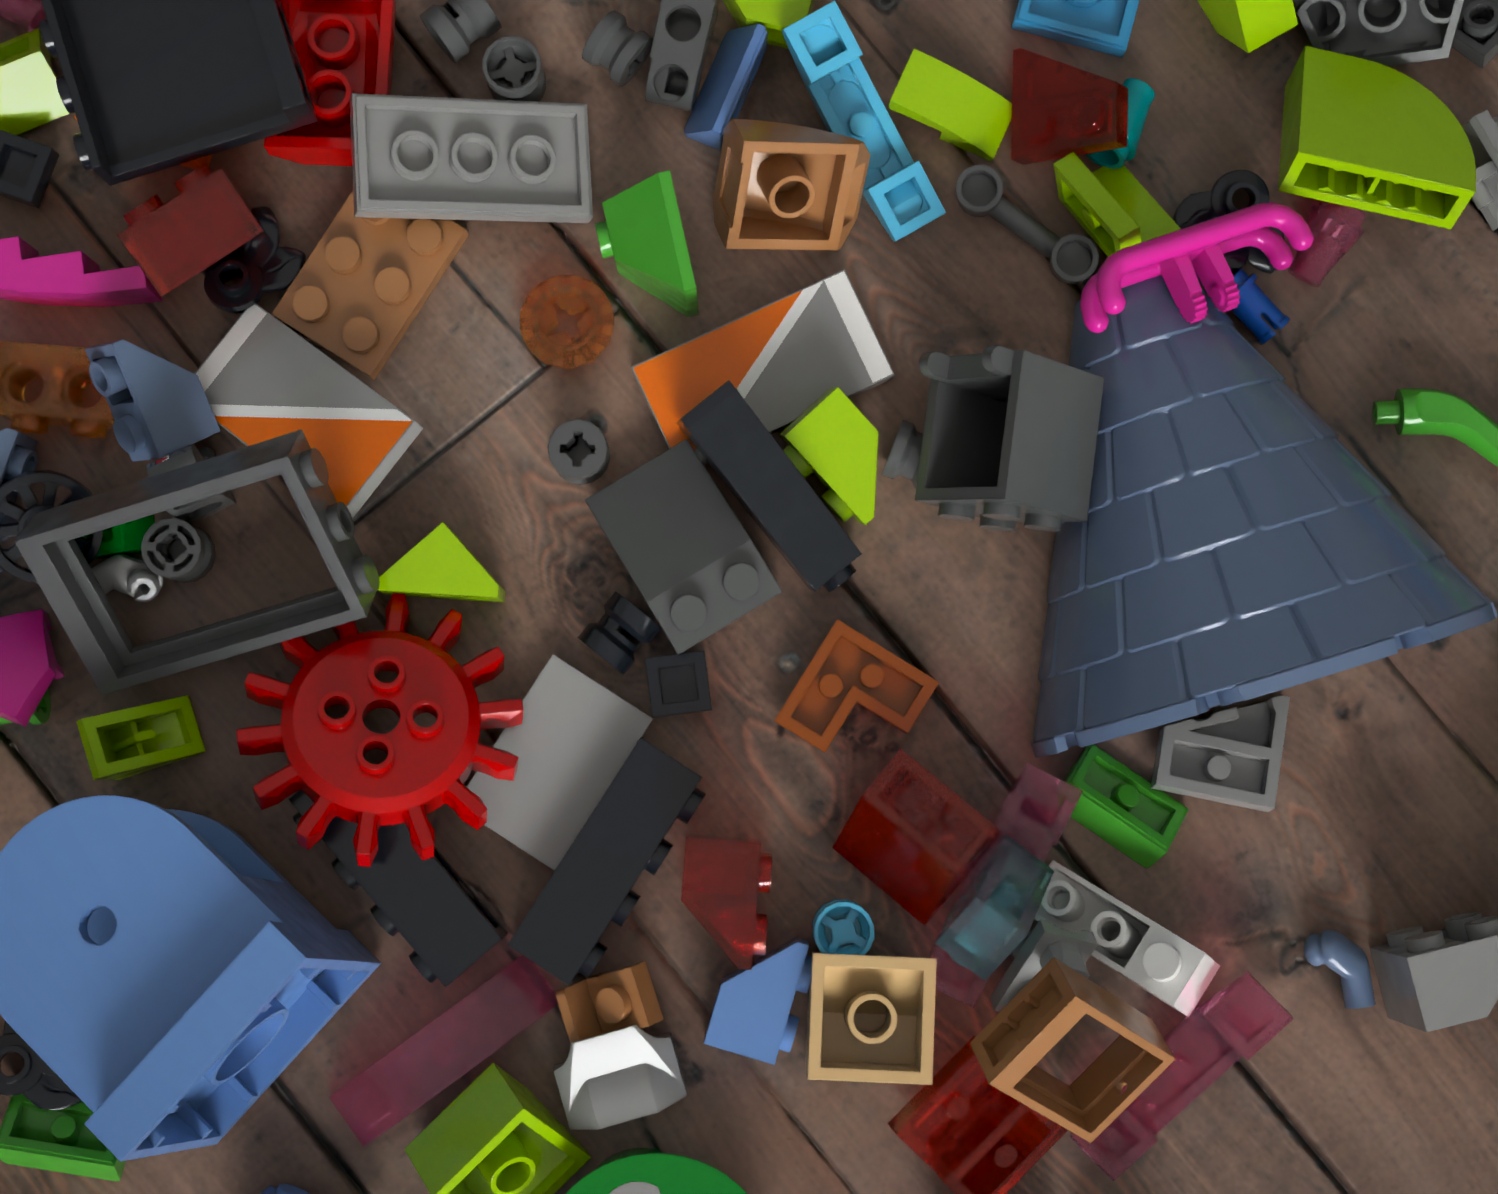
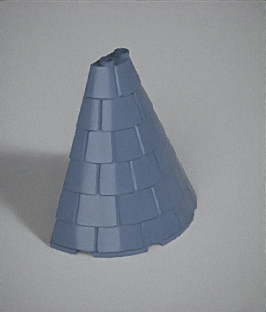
[1031,275,1498,758]

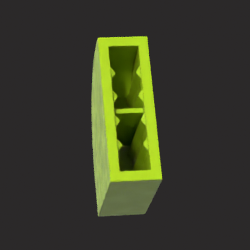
[1278,46,1476,229]

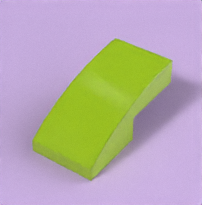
[888,49,1017,162]

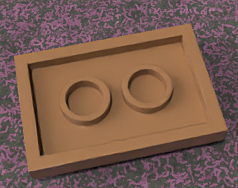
[271,191,469,380]

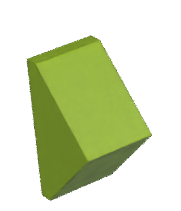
[378,522,505,603]
[76,695,205,780]

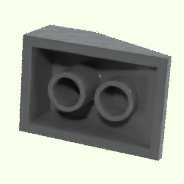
[585,439,782,655]

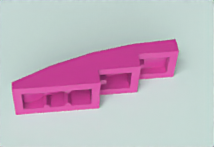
[0,236,163,307]

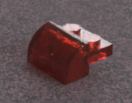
[888,1036,1068,1194]

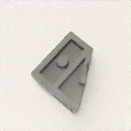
[1151,695,1290,812]

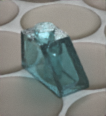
[935,835,1054,981]

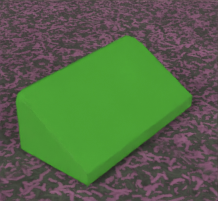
[1051,744,1189,868]
[0,1094,125,1181]

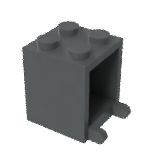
[915,346,1104,532]

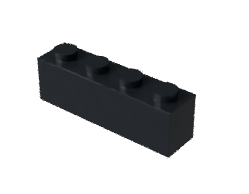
[508,738,706,985]
[289,790,508,987]

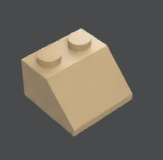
[805,952,937,1085]

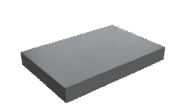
[467,655,654,871]

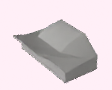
[554,1024,687,1130]

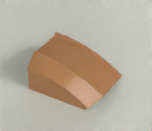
[712,119,871,250]

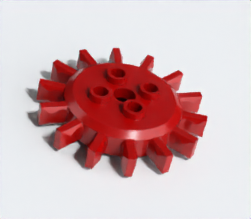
[236,593,523,867]

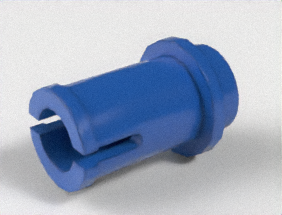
[1231,268,1290,345]

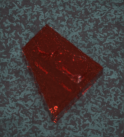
[1011,48,1128,165]

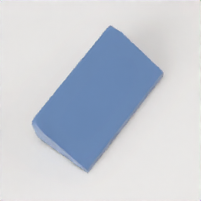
[684,24,768,151]

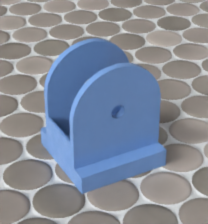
[0,795,381,1162]

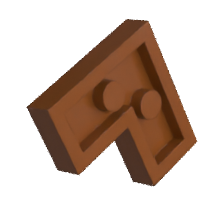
[774,619,939,753]

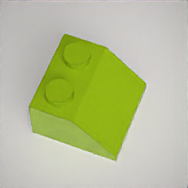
[404,1063,591,1194]

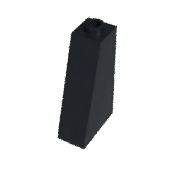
[676,380,862,592]

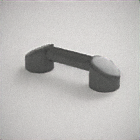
[955,165,1099,284]

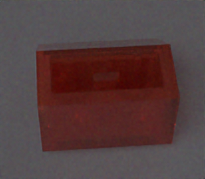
[118,162,264,297]
[832,748,1002,926]
[681,834,773,970]

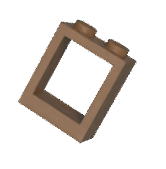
[970,957,1176,1143]

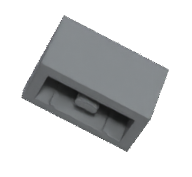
[1369,912,1498,1032]

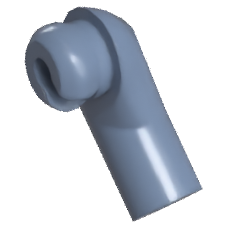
[1304,929,1376,1009]

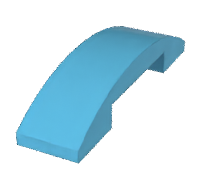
[782,0,946,242]

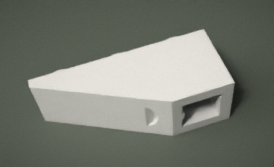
[1021,860,1220,1018]

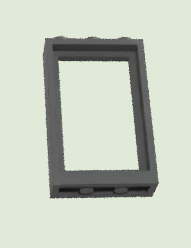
[15,429,380,695]

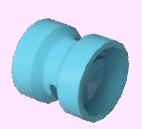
[812,898,874,955]

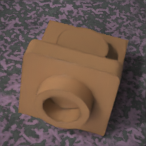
[556,961,664,1043]

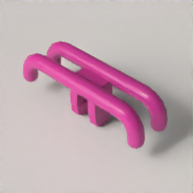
[1080,202,1314,333]

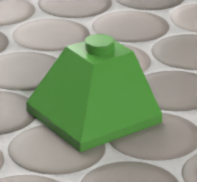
[595,170,699,317]

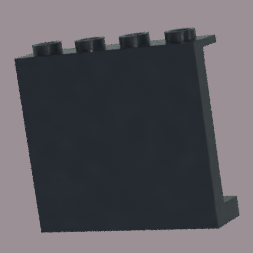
[36,0,318,186]

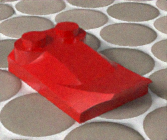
[264,0,396,166]

